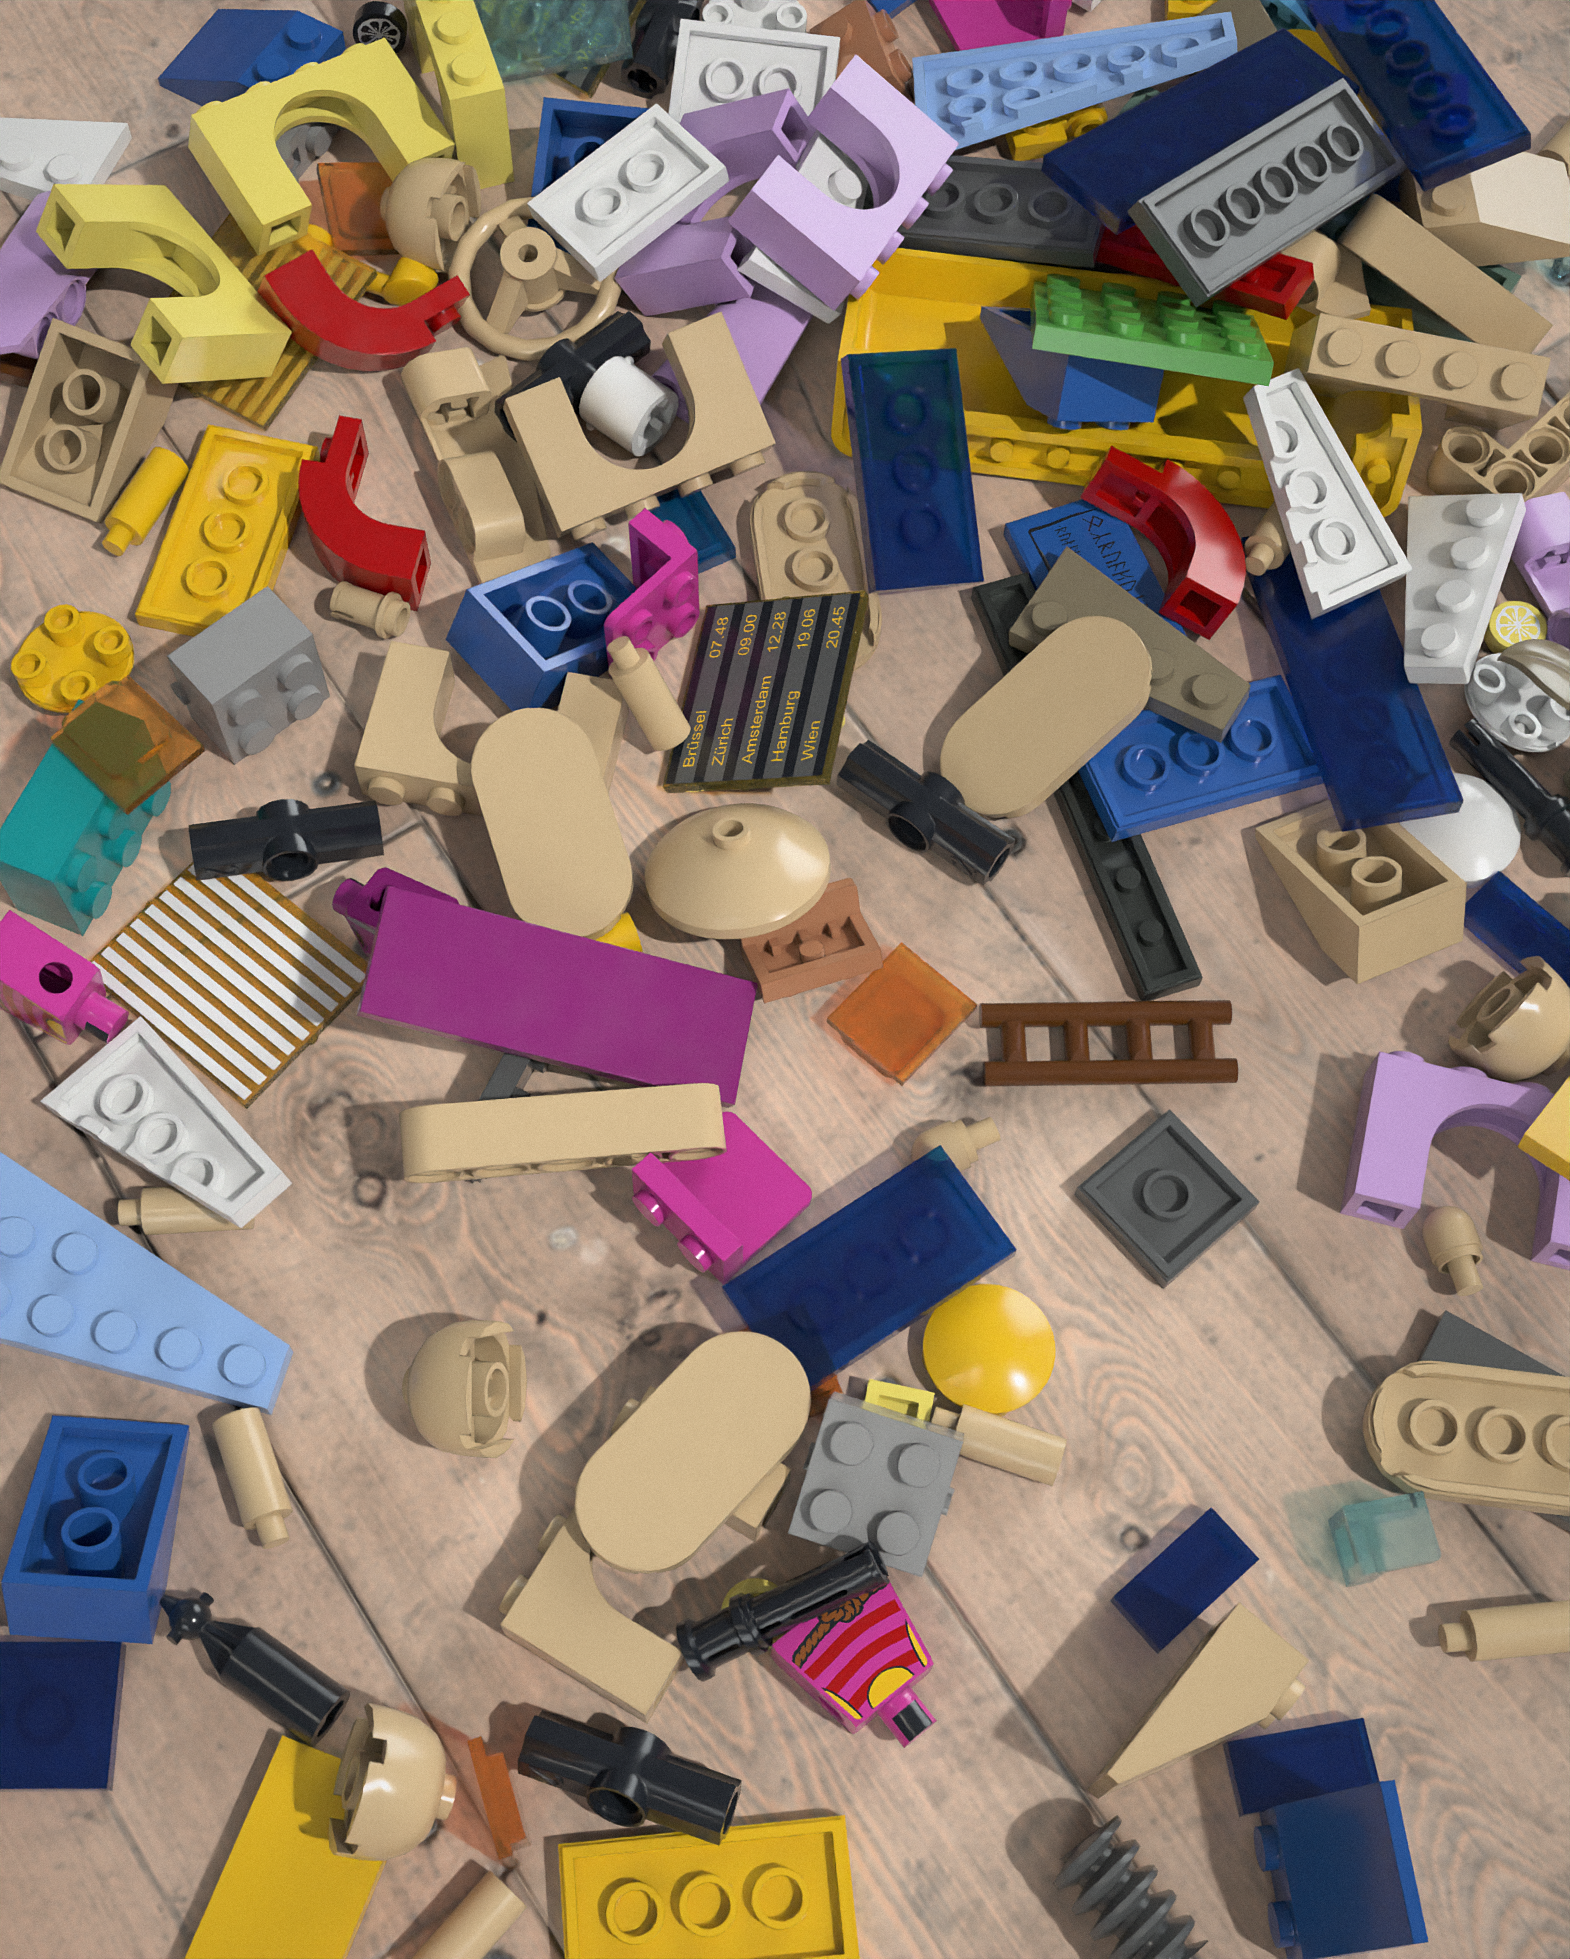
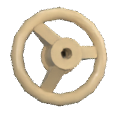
[448,197,622,361]

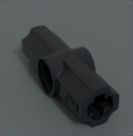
[621,0,704,99]
[494,311,651,442]
[837,740,1015,885]
[189,799,384,881]
[518,1710,742,1846]

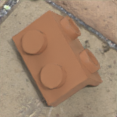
[810,0,914,102]
[739,878,883,1004]

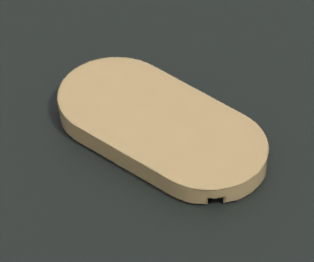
[750,471,882,673]
[940,616,1153,819]
[471,708,633,940]
[575,1331,811,1574]
[1363,1361,1570,1516]

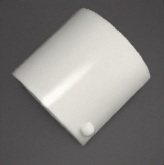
[579,356,679,456]

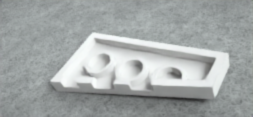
[737,129,868,324]
[41,1016,292,1228]

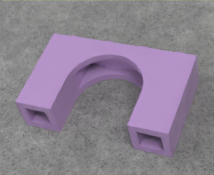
[727,55,959,311]
[615,88,816,317]
[1340,1051,1570,1271]

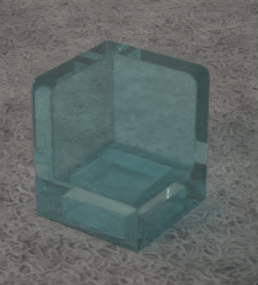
[1328,1491,1441,1587]

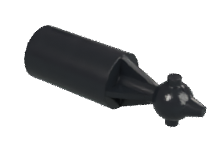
[159,1592,350,1747]

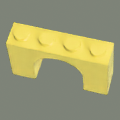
[403,0,514,189]
[188,38,455,256]
[36,184,292,384]

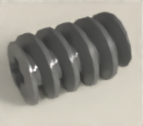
[1054,1815,1208,1959]

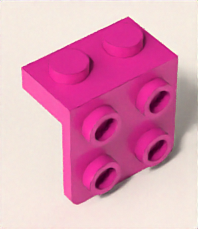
[929,0,1072,51]
[604,508,700,678]
[631,1111,812,1285]

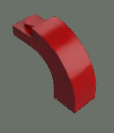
[258,249,470,371]
[298,415,431,611]
[1080,445,1246,640]

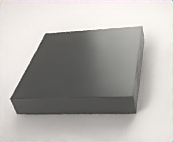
[1074,1109,1260,1289]

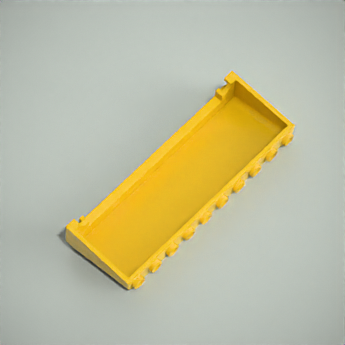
[831,248,1422,517]

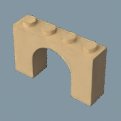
[503,312,776,542]
[1284,313,1551,430]
[354,641,629,816]
[499,1385,792,1724]

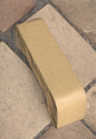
[1336,194,1553,354]
[1426,391,1570,502]

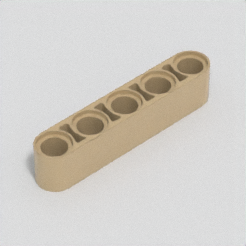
[399,1083,727,1183]

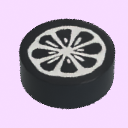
[353,1,407,54]

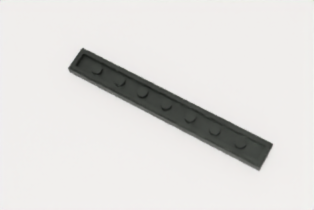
[971,572,1203,1001]

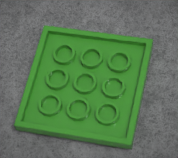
[1030,274,1274,386]

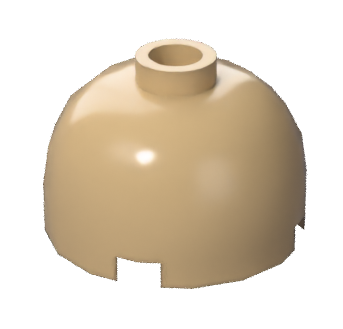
[380,158,481,274]
[1448,956,1570,1082]
[402,1320,527,1458]
[328,1703,457,1861]

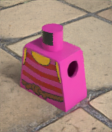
[0,910,129,1045]
[770,1583,937,1748]

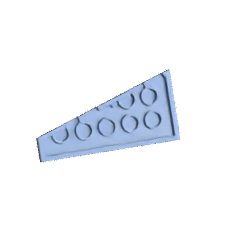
[912,11,1238,150]
[0,1152,293,1415]

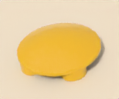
[11,604,134,713]
[922,1284,1055,1417]

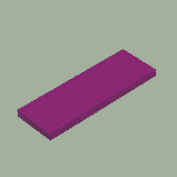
[356,886,758,1108]

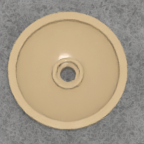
[645,803,831,939]

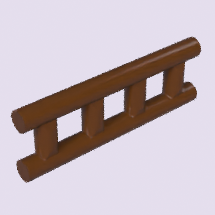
[979,1000,1238,1087]

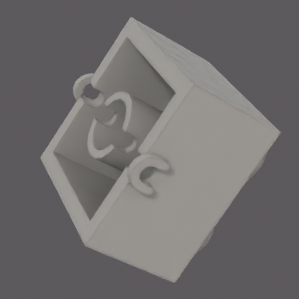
[167,586,330,765]
[788,1391,964,1577]

